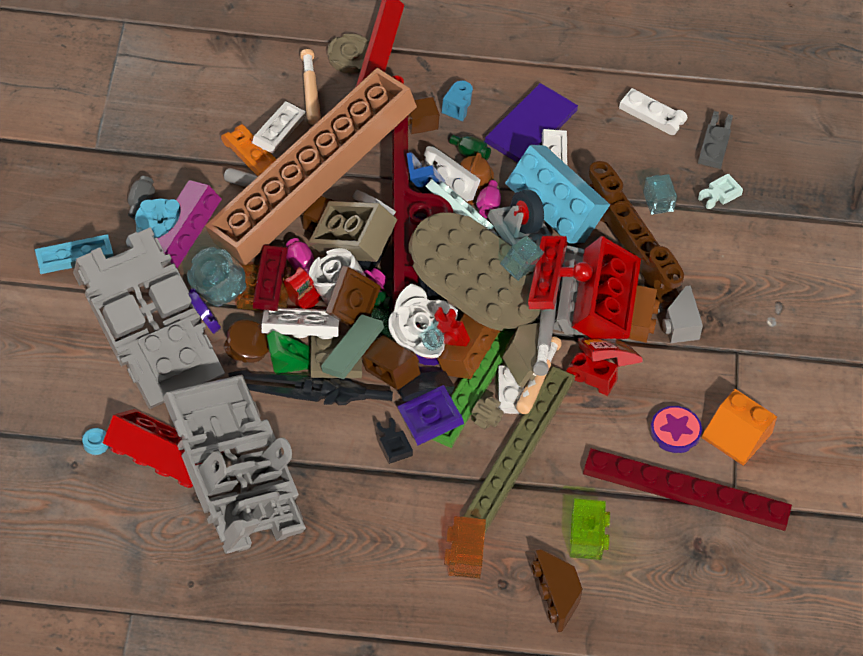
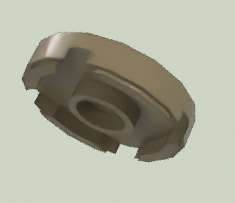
[327,34,369,73]

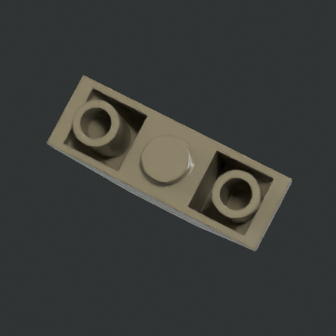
[502,323,540,388]

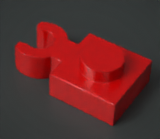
[434,307,471,347]

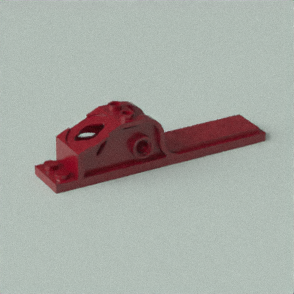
[392,116,453,313]

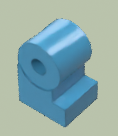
[442,81,473,121]

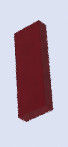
[253,245,288,311]

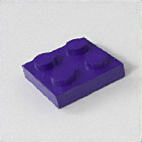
[398,385,464,446]

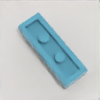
[35,234,113,274]

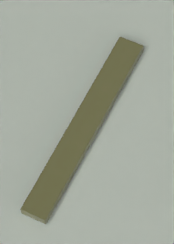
[462,366,575,533]

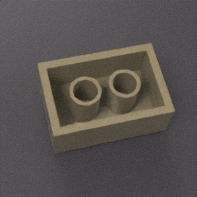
[309,201,397,262]

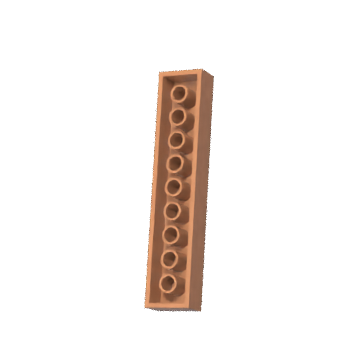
[205,68,417,266]

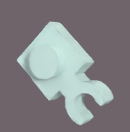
[698,174,743,209]

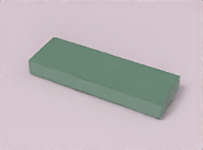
[321,315,384,379]

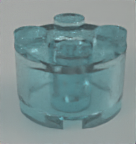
[187,247,246,306]

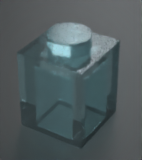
[643,174,677,215]
[500,235,544,281]

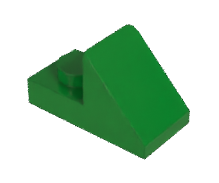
[267,331,311,374]

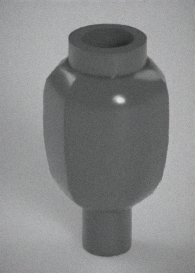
[128,176,155,219]

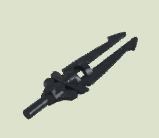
[228,369,393,405]

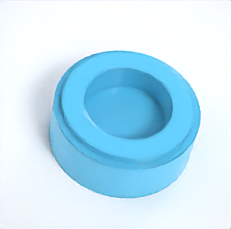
[82,428,109,455]

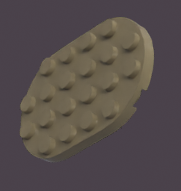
[409,213,541,331]

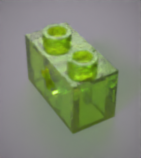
[570,498,610,560]

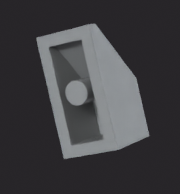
[662,285,703,343]

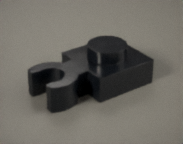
[376,418,413,464]

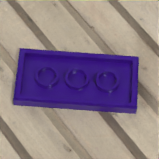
[485,83,578,163]

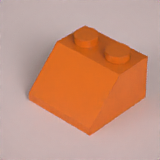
[702,389,777,466]

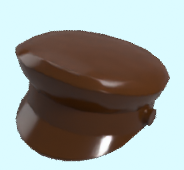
[224,320,269,363]

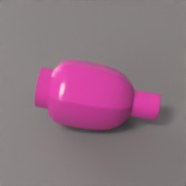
[476,180,501,218]
[286,238,314,275]

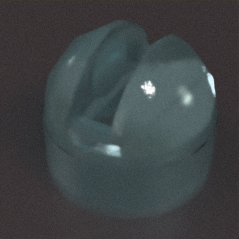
[422,328,444,351]

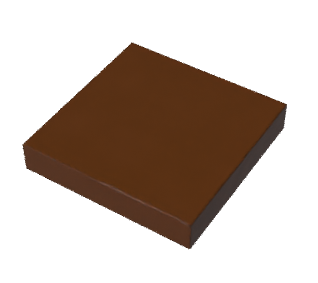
[325,266,381,327]

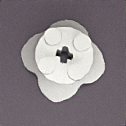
[389,284,458,358]

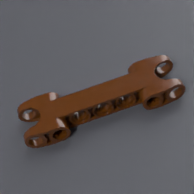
[589,161,684,310]

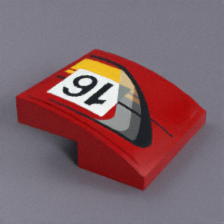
[578,337,643,367]

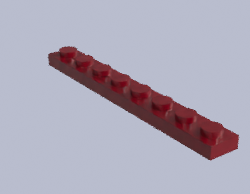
[583,448,792,531]

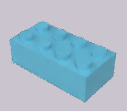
[505,145,610,243]

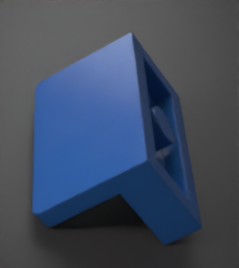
[407,152,446,193]

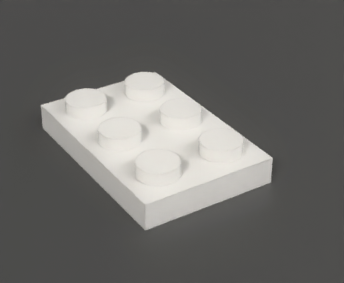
[262,308,339,339]

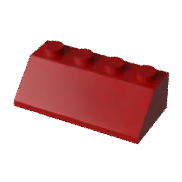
[572,236,641,339]
[103,409,224,488]

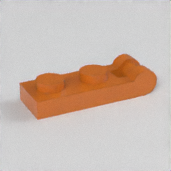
[221,124,277,176]

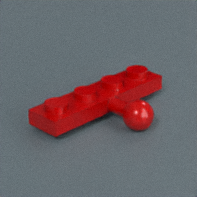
[528,236,593,310]

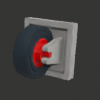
[488,189,552,250]

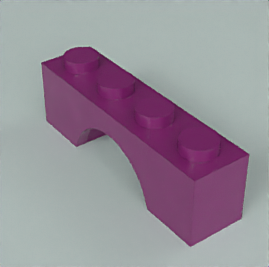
[157,180,222,268]

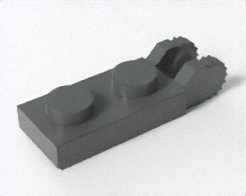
[698,111,733,169]

